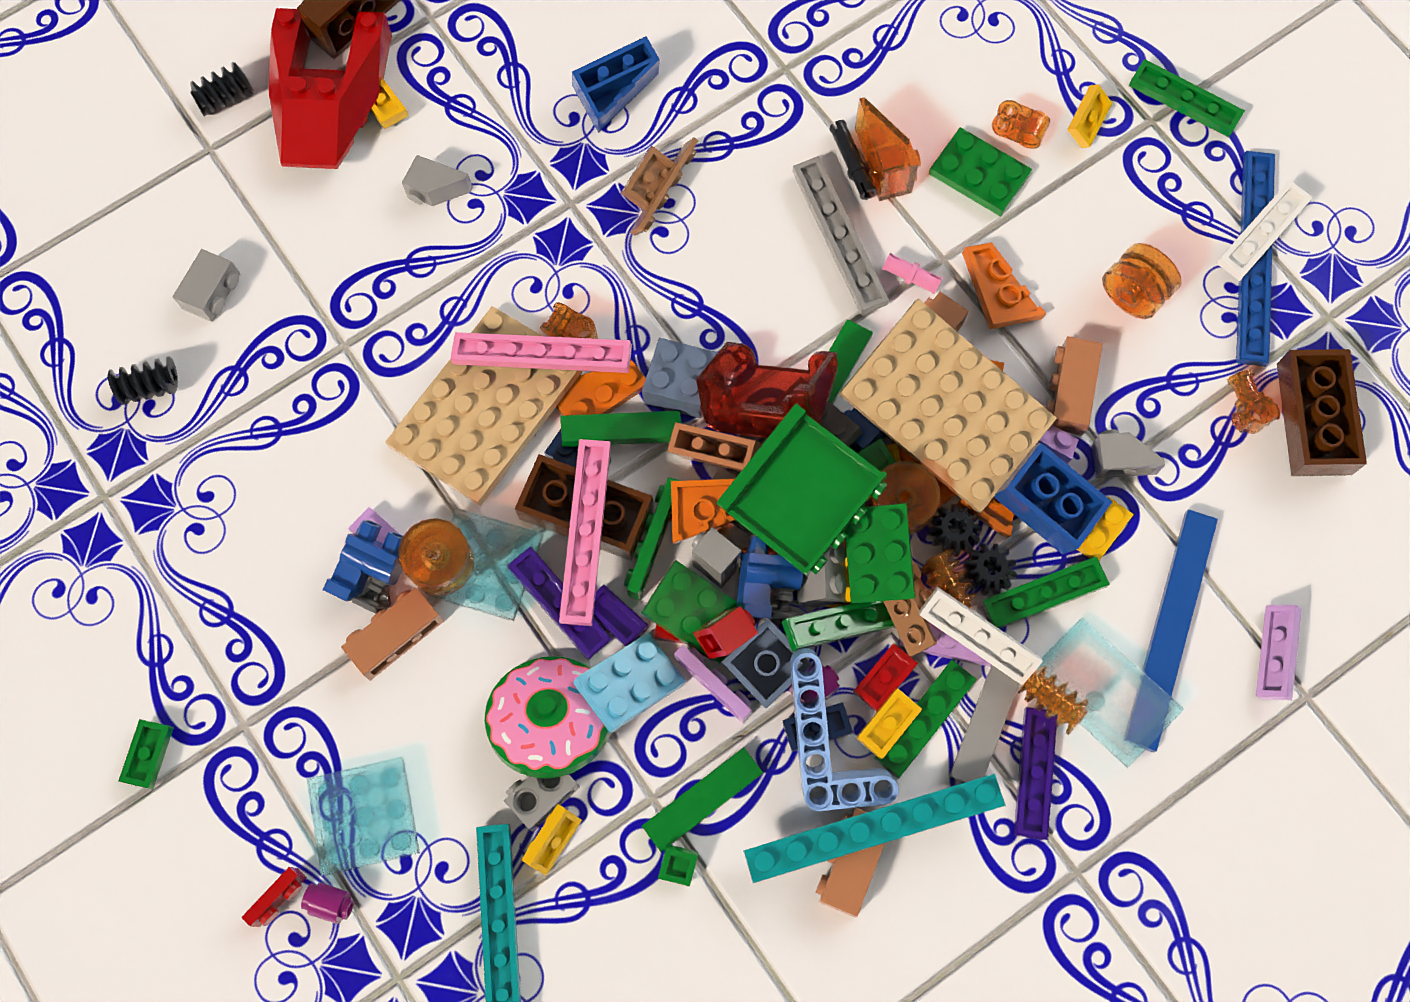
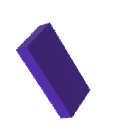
[593,584,649,647]

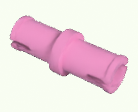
[882,252,943,294]

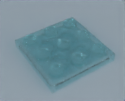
[425,508,544,622]
[306,757,420,876]

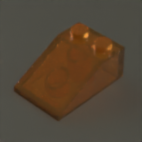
[855,97,921,201]

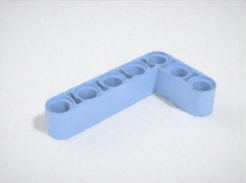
[790,648,899,811]

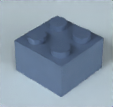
[642,337,717,419]
[722,618,812,709]

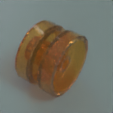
[1102,243,1182,319]
[869,461,940,535]
[398,518,475,596]

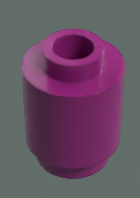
[301,882,354,924]

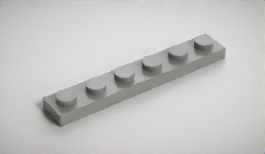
[792,156,889,315]

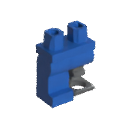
[322,520,409,614]
[736,536,803,620]

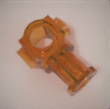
[1227,370,1280,434]

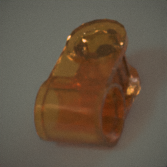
[991,100,1050,149]
[540,302,599,339]

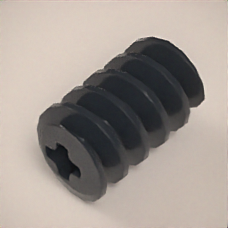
[190,62,255,117]
[107,356,178,405]

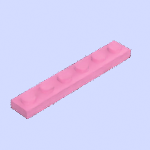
[450,332,632,373]
[559,439,611,626]

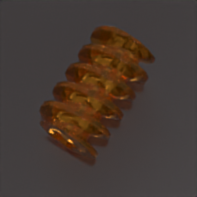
[921,549,981,611]
[1017,665,1089,736]

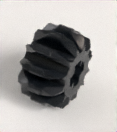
[928,504,982,557]
[963,543,1017,596]

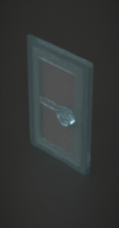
[1030,618,1184,768]

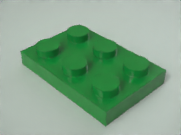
[929,127,1033,217]
[845,503,916,604]
[641,560,737,665]

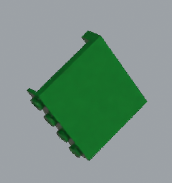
[716,404,888,577]

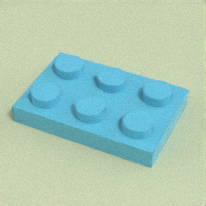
[573,632,686,734]

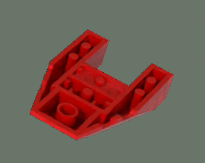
[268,8,392,169]

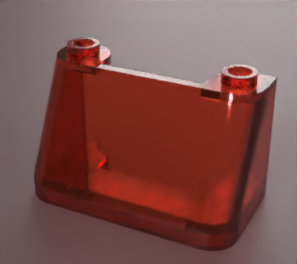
[696,342,838,438]

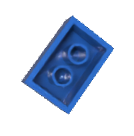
[994,443,1112,554]

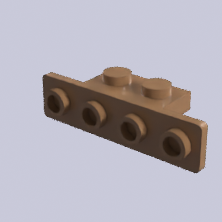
[620,137,698,236]
[883,561,937,656]

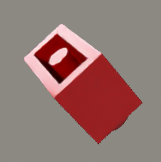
[692,606,758,659]

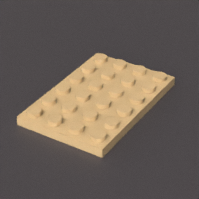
[839,298,1057,513]
[385,306,583,507]

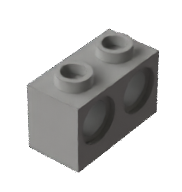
[503,774,580,832]

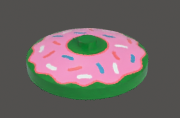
[484,656,610,778]

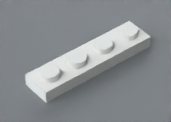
[1216,180,1313,281]
[919,587,1043,686]

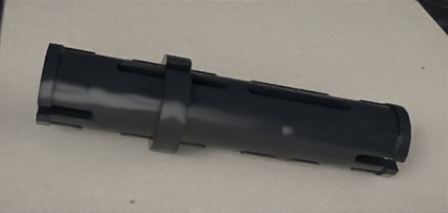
[829,120,878,200]

